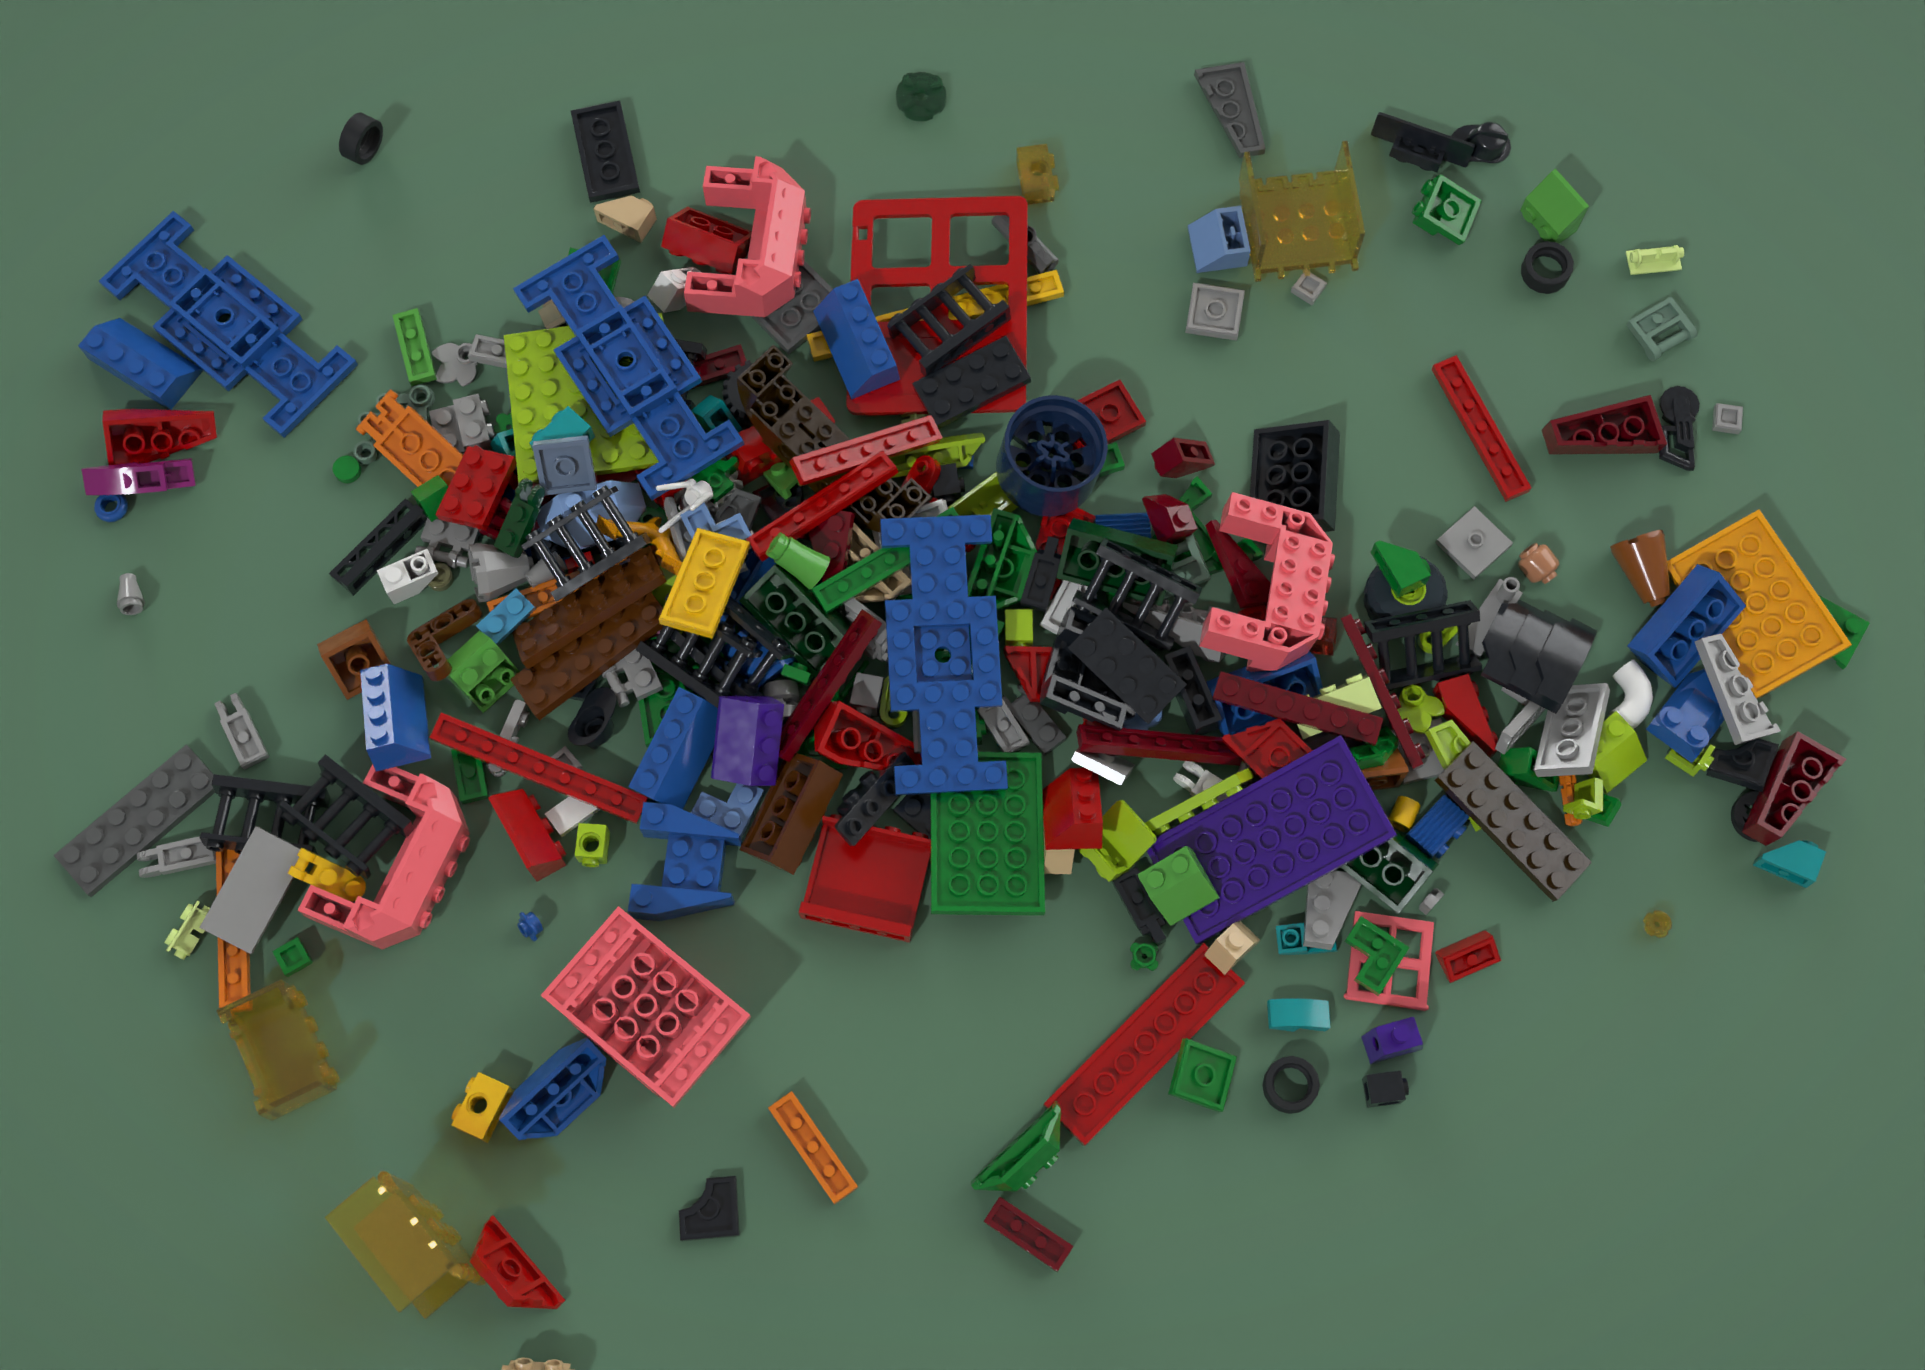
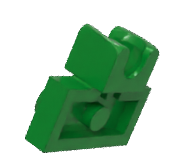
[687,457,739,504]

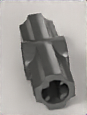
[992,215,1059,274]

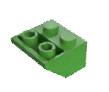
[447,630,520,713]

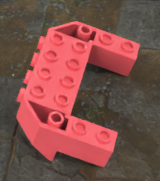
[684,156,811,317]
[1199,492,1335,672]
[298,764,470,950]

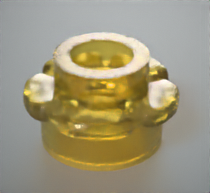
[1643,910,1672,938]

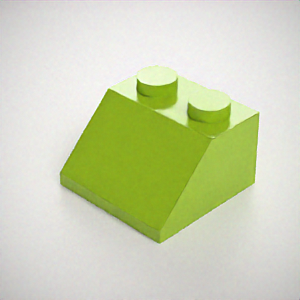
[1587,711,1647,794]

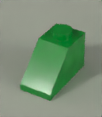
[1370,540,1431,598]
[1498,747,1559,792]

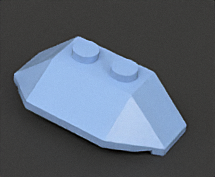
[537,480,647,549]

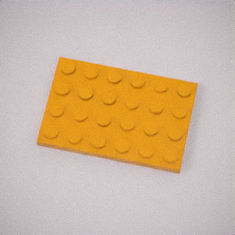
[1667,509,1852,699]

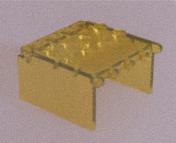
[1239,141,1365,282]
[325,1171,486,1319]

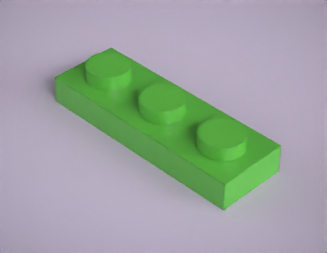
[392,308,437,386]

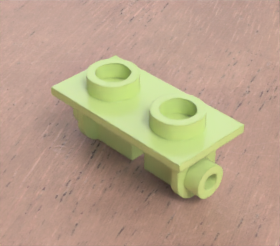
[1626,245,1684,275]
[164,901,210,960]

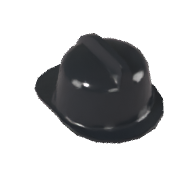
[1451,122,1511,163]
[568,687,616,750]

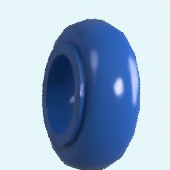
[94,495,128,522]

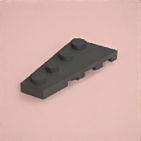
[1194,62,1265,158]

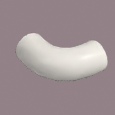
[1609,659,1653,729]

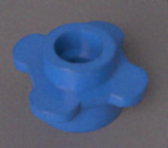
[517,912,543,941]

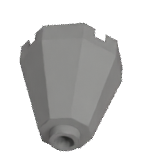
[468,543,534,603]

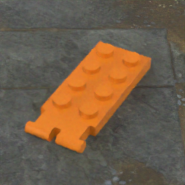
[355,389,463,487]

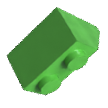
[1520,169,1589,244]
[1137,846,1220,926]

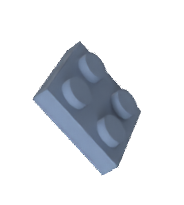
[532,435,597,495]

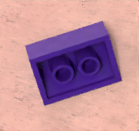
[711,696,784,786]

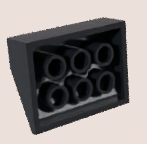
[1250,420,1340,532]

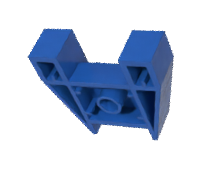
[628,802,742,921]

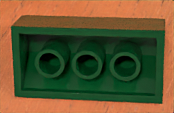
[1056,518,1178,606]
[739,564,851,678]
[1341,829,1439,914]

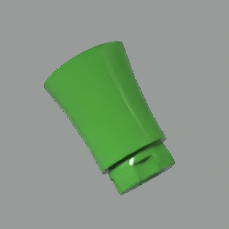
[766,532,830,590]

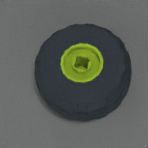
[1363,556,1448,620]

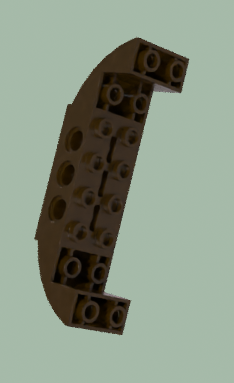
[737,345,931,532]

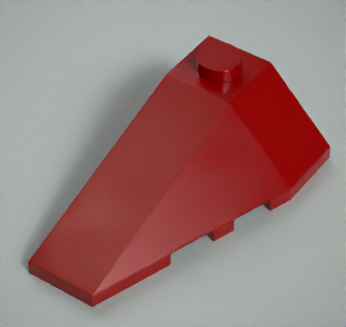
[102,409,217,465]
[814,701,922,770]

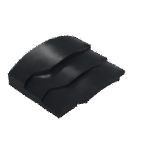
[1481,600,1597,714]
[1040,606,1145,731]

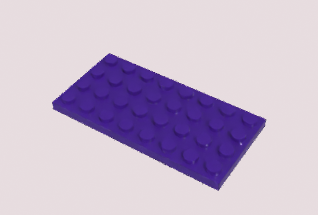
[1147,735,1398,944]

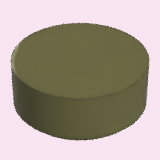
[428,563,454,591]

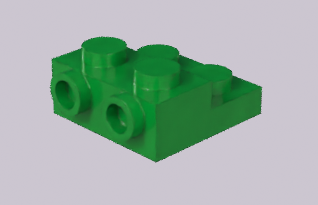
[1412,174,1482,245]

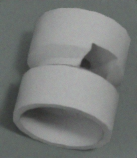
[763,680,800,727]

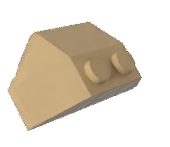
[841,510,911,603]

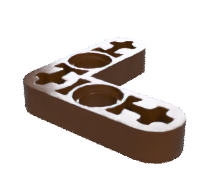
[407,599,482,681]

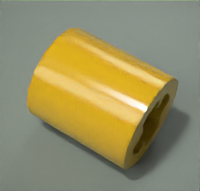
[1388,796,1421,832]

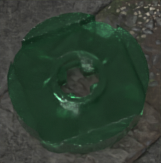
[896,72,946,121]

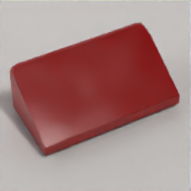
[1435,931,1501,983]

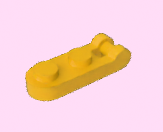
[287,848,366,901]

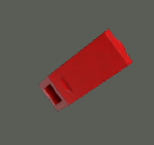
[1432,674,1498,758]

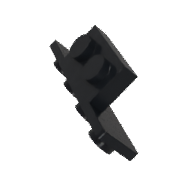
[1371,112,1475,172]
[835,752,915,846]

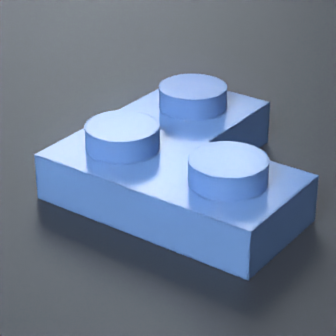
[680,503,752,541]
[691,783,765,838]

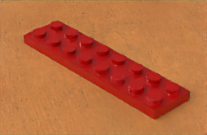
[1044,943,1245,1146]

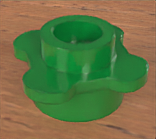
[1130,942,1158,971]

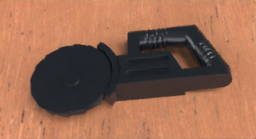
[1659,386,1700,471]

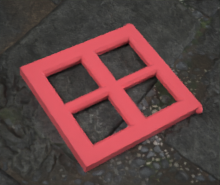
[1343,911,1434,1011]

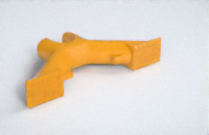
[596,515,683,576]

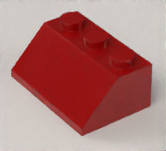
[661,207,752,274]
[1042,767,1103,850]
[488,789,567,882]

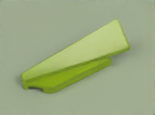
[890,433,985,478]

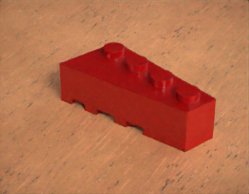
[725,397,836,486]

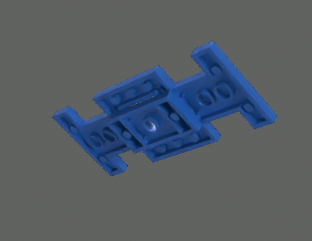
[99,211,358,438]
[513,235,744,501]
[880,515,1008,795]

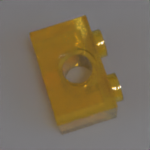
[1016,144,1059,205]

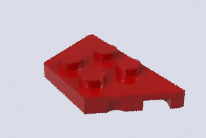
[1003,646,1052,702]
[1222,719,1313,779]
[469,1215,565,1309]

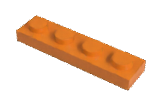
[768,1091,858,1205]

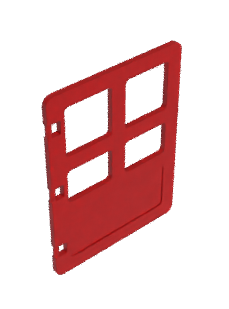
[846,196,1028,415]

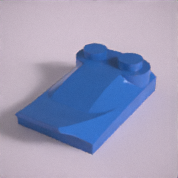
[1646,668,1725,763]

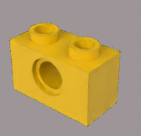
[451,1072,515,1143]

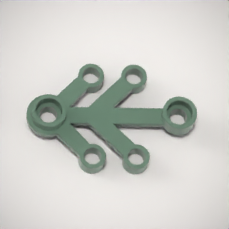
[354,385,435,464]

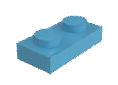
[476,588,536,646]

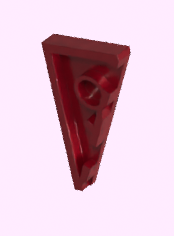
[808,511,855,608]
[1205,520,1271,609]

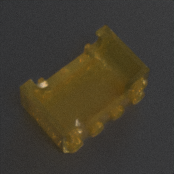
[217,979,340,1121]

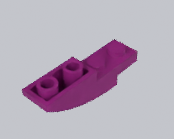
[81,458,196,495]

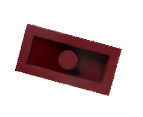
[1151,438,1215,478]
[1142,494,1198,545]

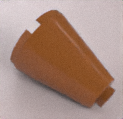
[1610,529,1671,607]

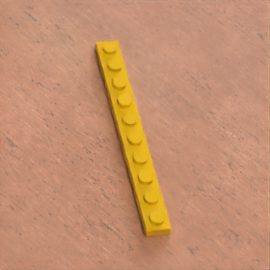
[807,270,1064,362]

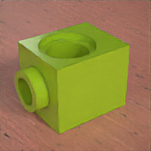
[1005,609,1033,646]
[575,823,610,868]

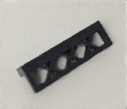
[329,498,427,596]

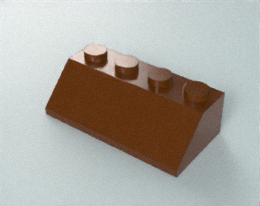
[739,753,843,875]

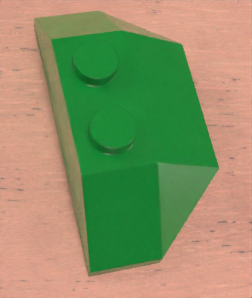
[967,508,1037,610]
[971,1101,1061,1191]

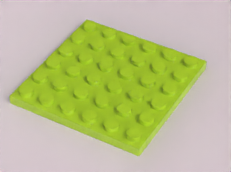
[504,313,664,484]

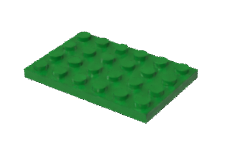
[930,752,1045,916]

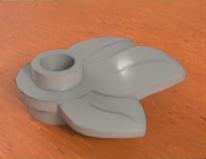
[432,343,478,387]

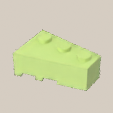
[1297,673,1382,739]

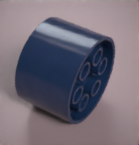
[996,395,1108,517]

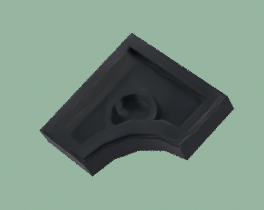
[1706,739,1779,792]
[679,1176,740,1241]

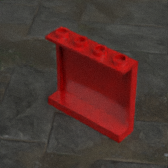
[799,814,931,943]

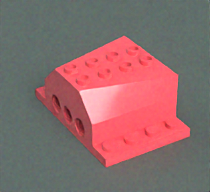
[541,906,751,1108]

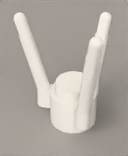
[656,478,713,533]

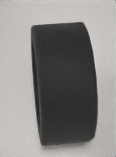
[339,112,383,165]
[1521,241,1574,294]
[1262,1056,1320,1114]

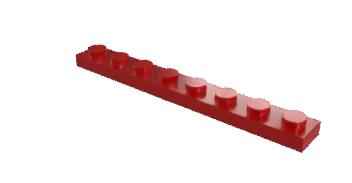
[429,712,648,824]

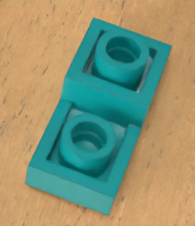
[1276,923,1338,955]
[1267,999,1331,1032]

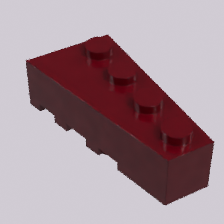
[1541,395,1667,455]
[1742,731,1847,846]

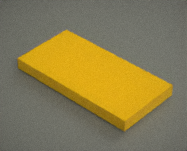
[659,528,750,639]

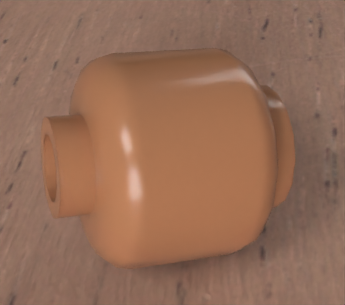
[1518,543,1559,584]

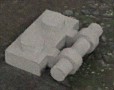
[415,518,480,568]
[602,649,663,707]

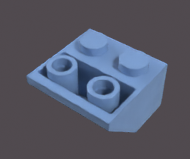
[1187,206,1251,273]

